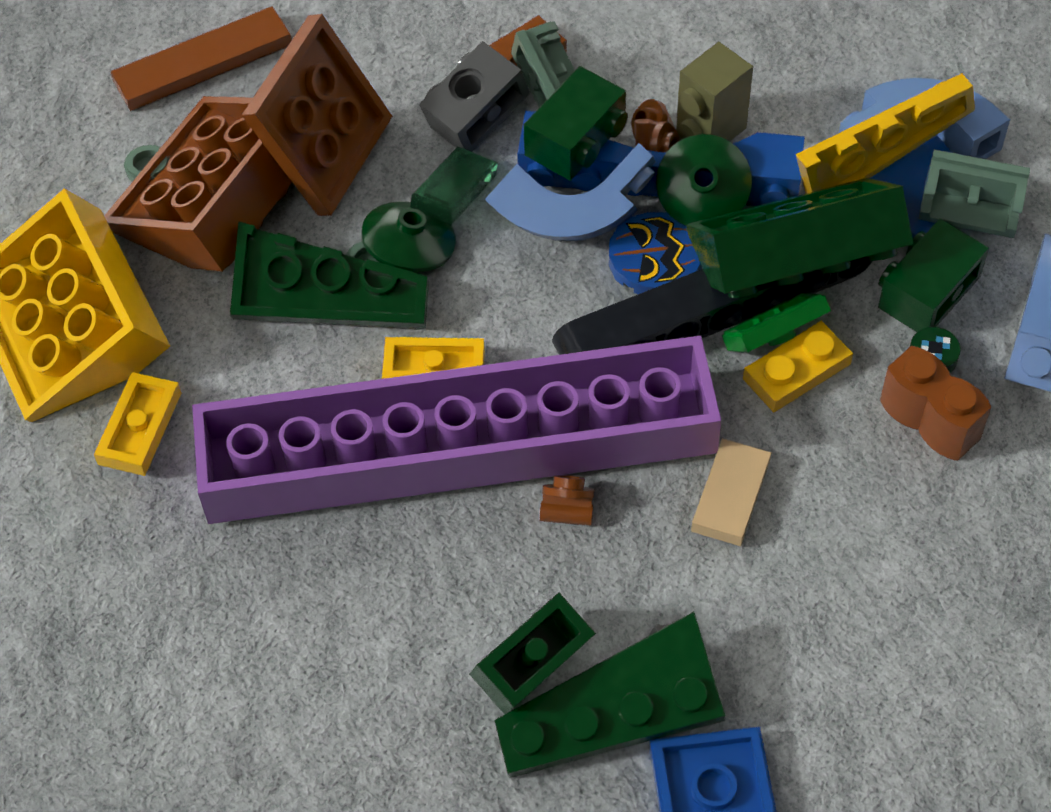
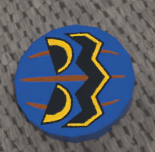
[609,212,702,294]

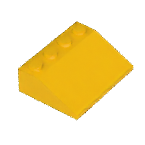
[0,188,171,422]

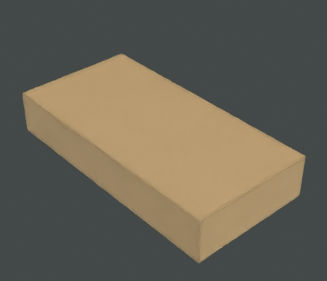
[691,438,772,547]

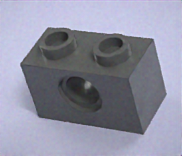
[419,41,530,157]

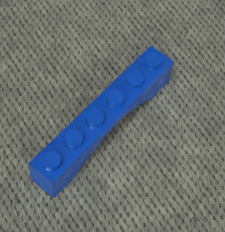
[517,111,805,206]

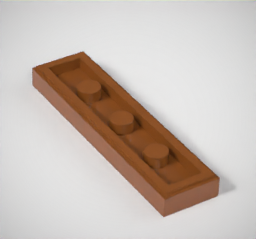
[110,6,292,111]

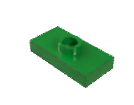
[721,293,831,353]

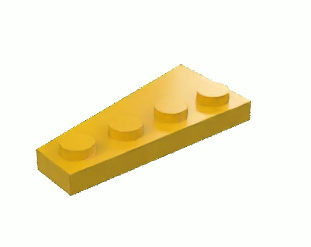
[795,73,975,194]

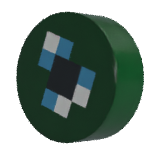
[910,327,961,373]

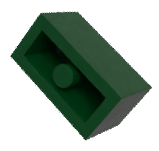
[523,66,628,181]
[878,219,989,332]
[469,592,596,714]

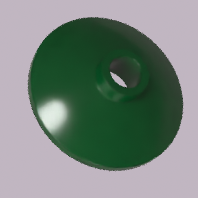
[656,134,752,226]
[361,201,456,273]

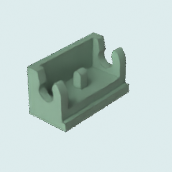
[511,21,575,108]
[918,149,1030,238]

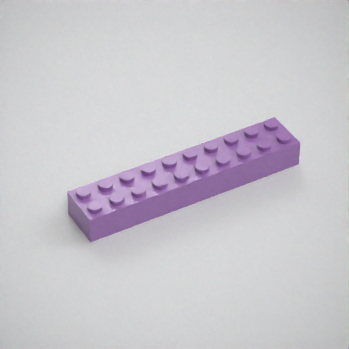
[192,336,721,524]

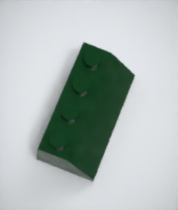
[686,178,913,298]

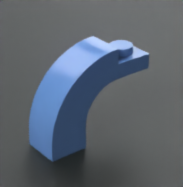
[839,78,1010,159]
[485,143,656,241]
[1004,233,1051,392]

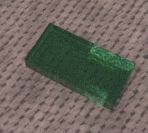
[410,146,498,225]

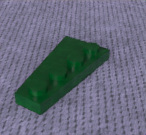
[230,221,429,329]
[494,612,725,778]

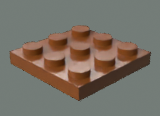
[242,14,393,216]

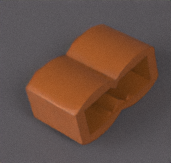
[880,346,991,461]

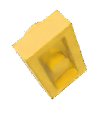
[743,320,853,413]
[382,337,485,379]
[94,372,182,476]

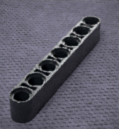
[552,256,872,355]

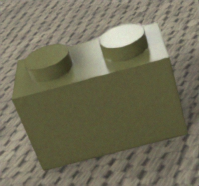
[676,41,753,141]

